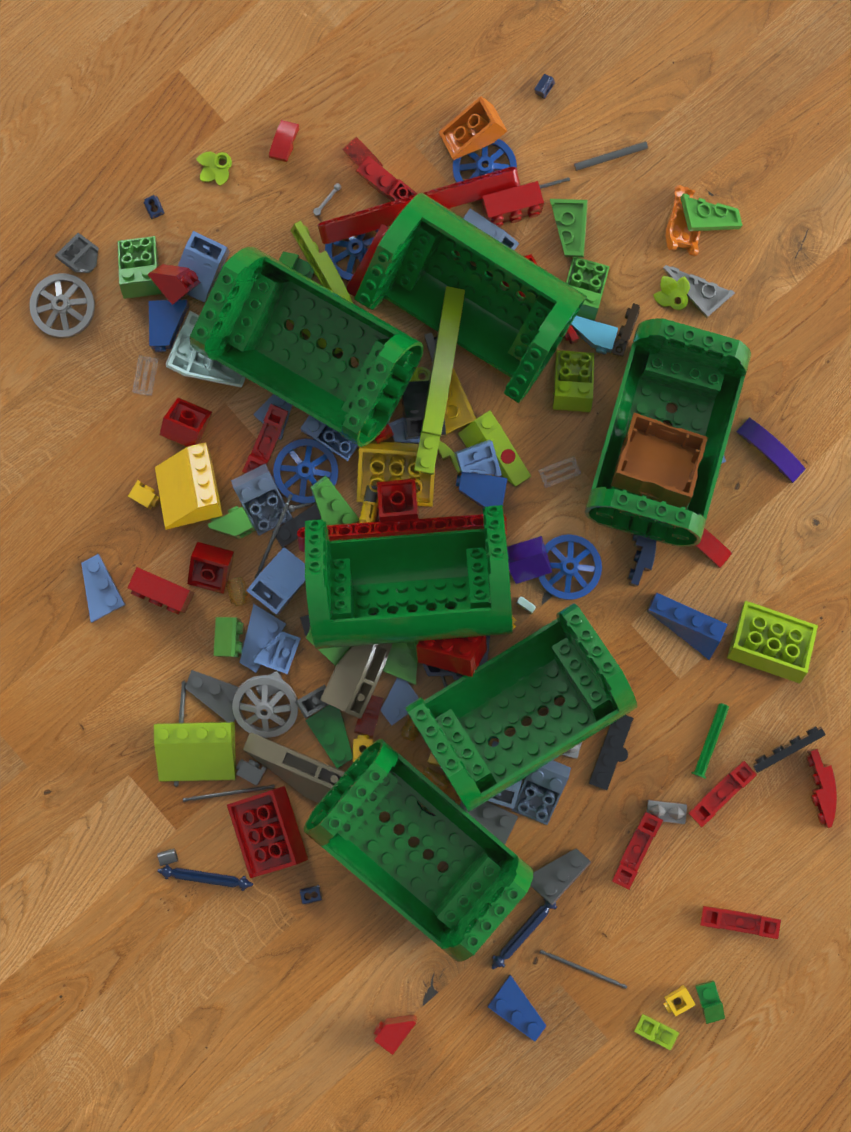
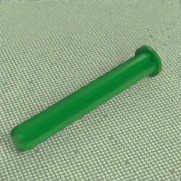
[691,703,729,779]

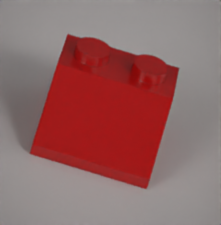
[147,264,201,305]
[159,397,212,447]
[377,479,419,521]
[187,542,234,594]
[373,1014,417,1055]

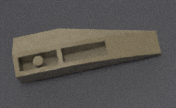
[320,611,397,719]
[243,732,345,803]

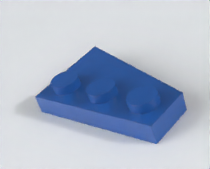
[488,974,546,1041]

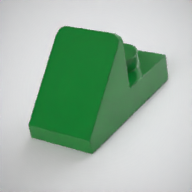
[279,251,315,280]
[695,980,725,1024]

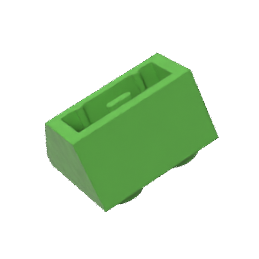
[208,506,256,539]
[214,617,244,657]

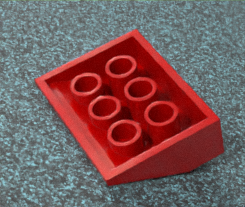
[227,786,309,878]

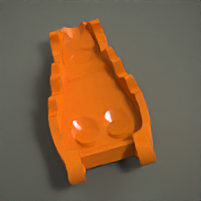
[665,185,701,256]

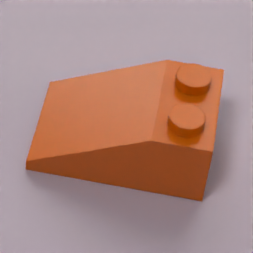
[439,96,507,160]

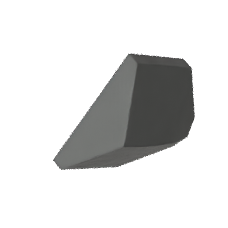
[55,233,99,273]

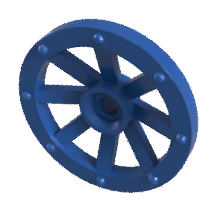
[453,139,517,200]
[325,229,379,281]
[273,439,339,504]
[538,534,602,600]

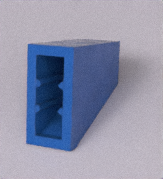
[149,300,189,352]
[456,472,507,509]

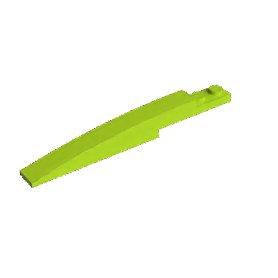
[290,221,359,363]
[414,286,465,475]

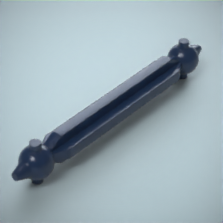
[157,864,253,891]
[491,899,557,970]

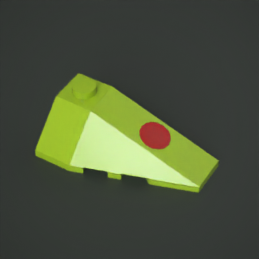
[458,410,531,487]

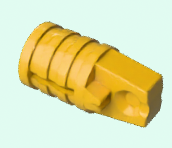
[359,501,379,523]

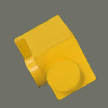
[128,480,160,510]
[353,735,373,762]
[663,985,696,1017]

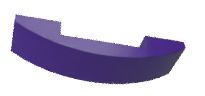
[736,417,806,483]

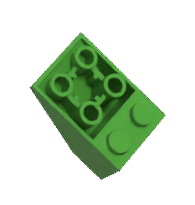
[118,236,161,299]
[566,257,610,321]

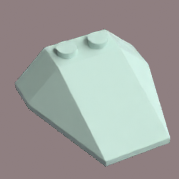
[166,311,245,387]

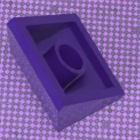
[507,536,553,584]

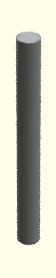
[574,141,648,171]

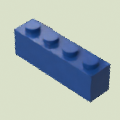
[647,593,728,660]

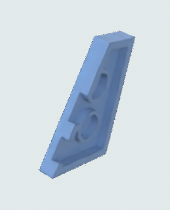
[239,604,286,673]

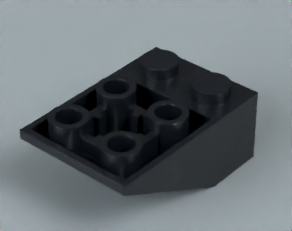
[402,380,446,440]

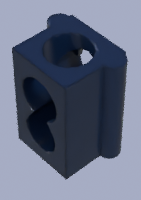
[534,74,555,99]
[144,195,165,219]
[300,885,322,905]

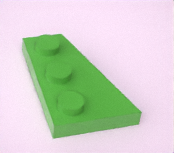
[680,193,743,231]

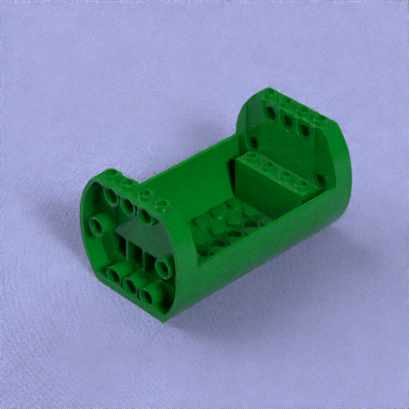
[354,193,587,403]
[190,247,424,447]
[585,318,751,547]
[305,505,513,649]
[405,603,637,812]
[304,739,534,962]

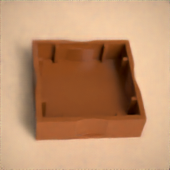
[611,413,708,510]

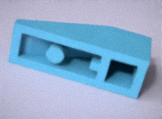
[571,316,618,354]

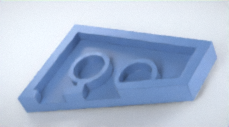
[81,554,126,623]

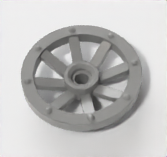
[30,273,95,338]
[232,675,299,738]

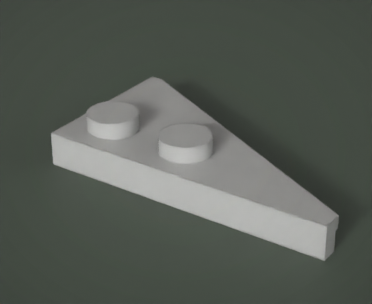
[663,265,735,318]

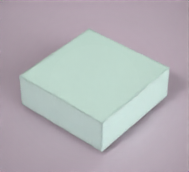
[516,596,536,614]

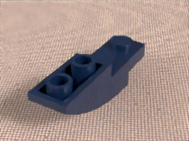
[627,535,656,587]

